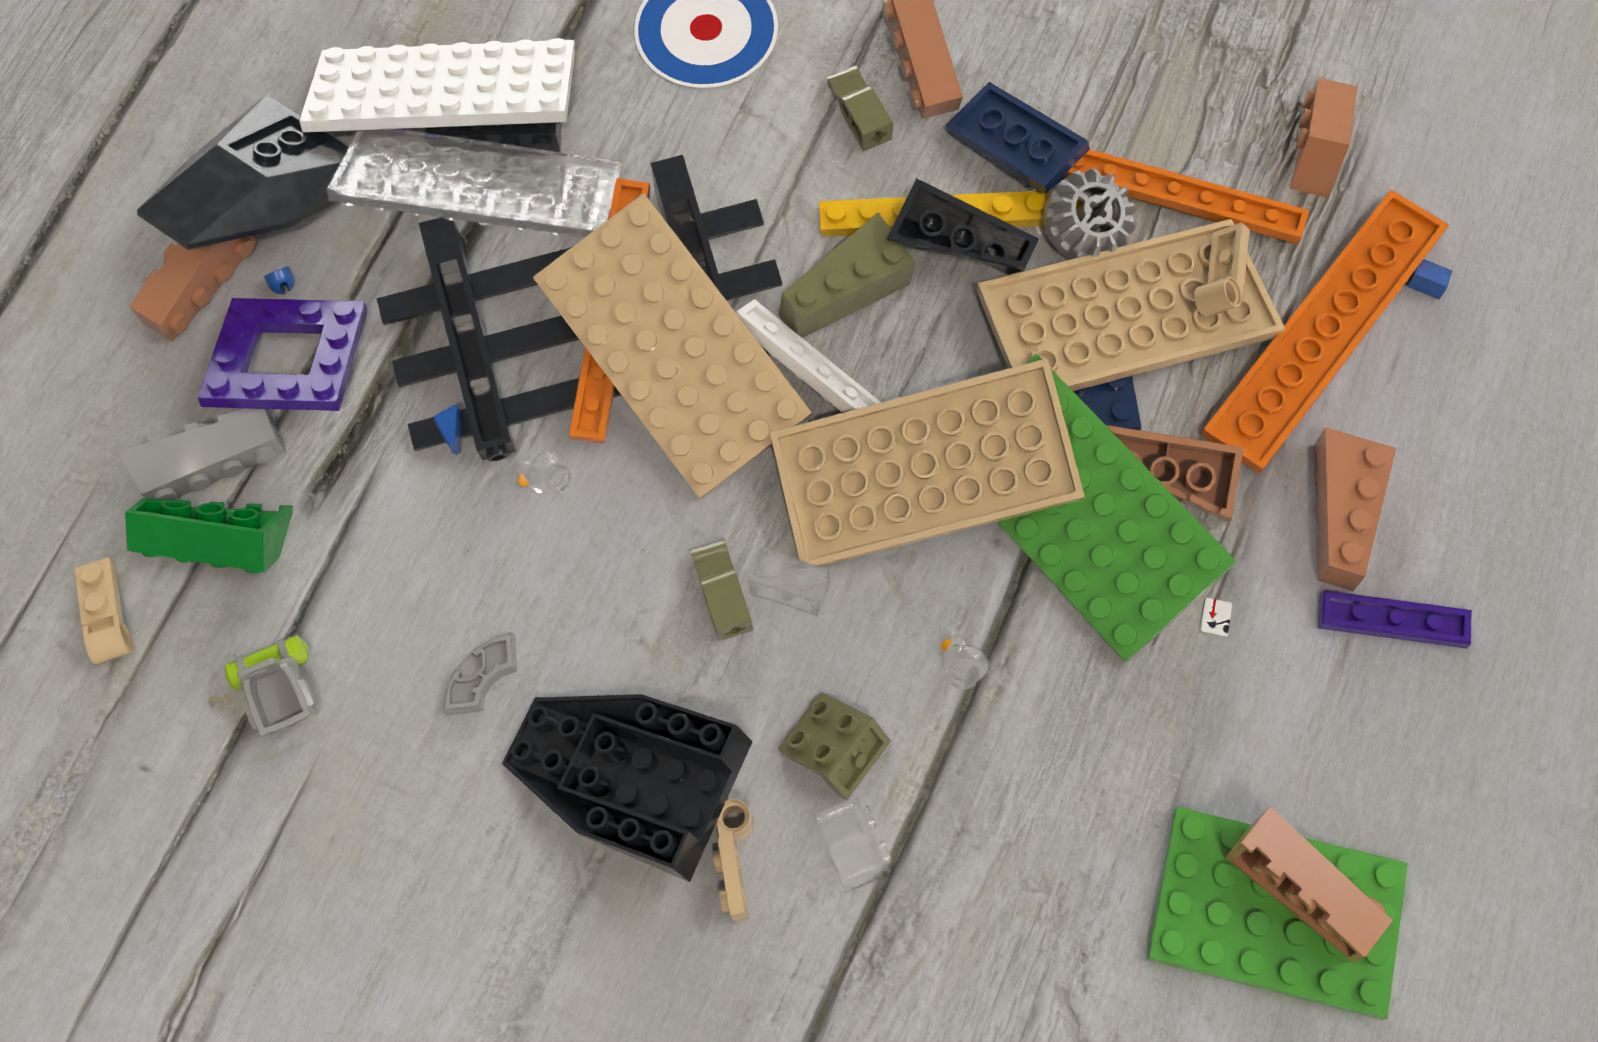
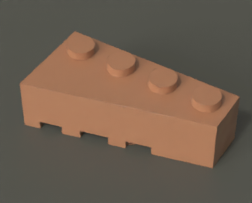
[883,0,963,119]
[129,235,258,342]
[1106,425,1244,522]
[1314,427,1396,591]
[1225,807,1393,963]

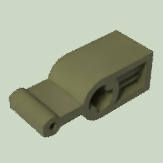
[827,65,893,151]
[690,540,753,641]

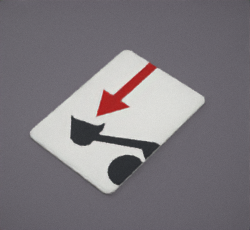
[1201,598,1232,636]

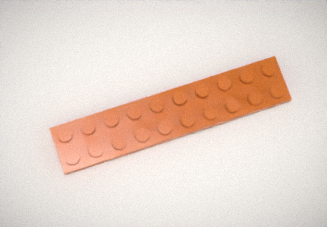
[1201,190,1449,474]

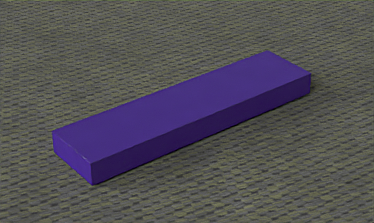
[1318,590,1472,649]

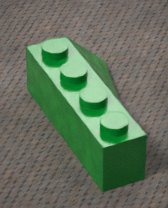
[125,498,293,574]

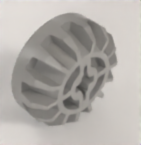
[1043,169,1137,259]

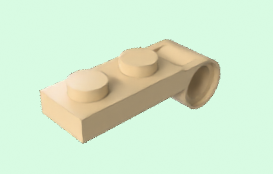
[1194,222,1250,317]
[74,557,134,665]
[713,799,754,921]

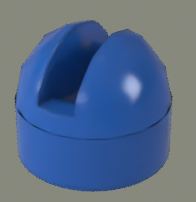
[264,266,294,294]

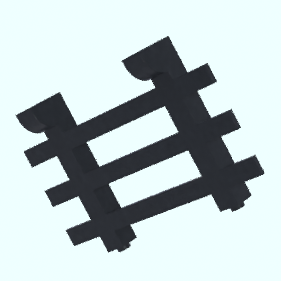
[376,154,785,462]

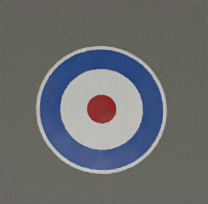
[634,0,778,88]

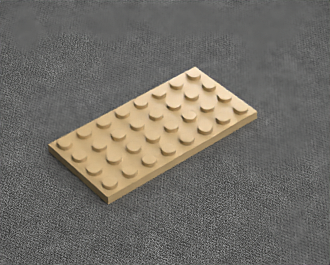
[533,193,813,499]
[976,219,1285,391]
[770,358,1085,571]

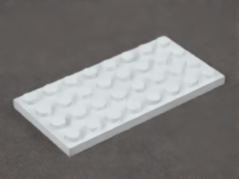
[300,38,576,132]

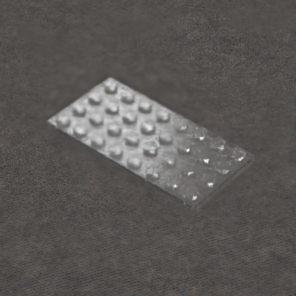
[327,129,623,239]

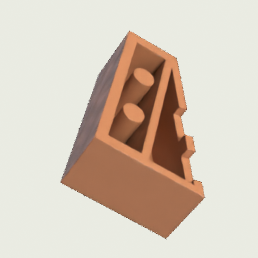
[1290,78,1358,198]

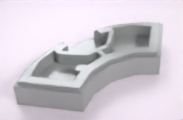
[444,633,517,716]

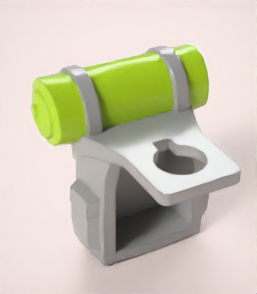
[225,635,317,736]

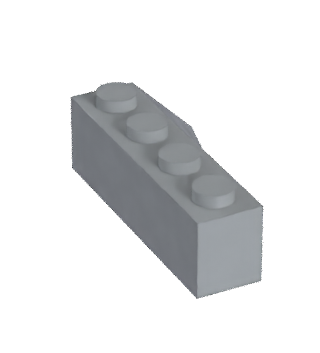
[115,408,286,500]

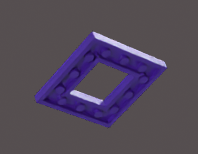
[197,298,367,411]

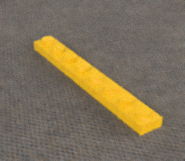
[819,190,1084,237]

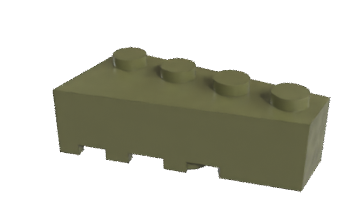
[779,213,916,338]

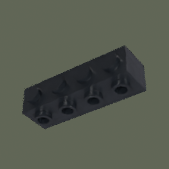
[425,122,562,156]

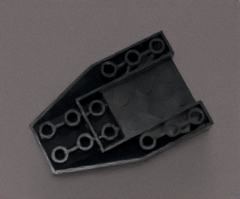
[137,95,365,250]
[502,694,752,882]

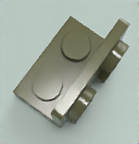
[778,693,891,800]

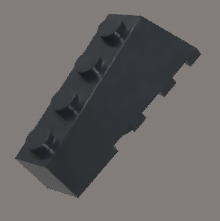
[886,178,1039,275]

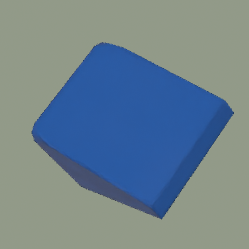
[1407,259,1453,300]
[433,405,463,455]

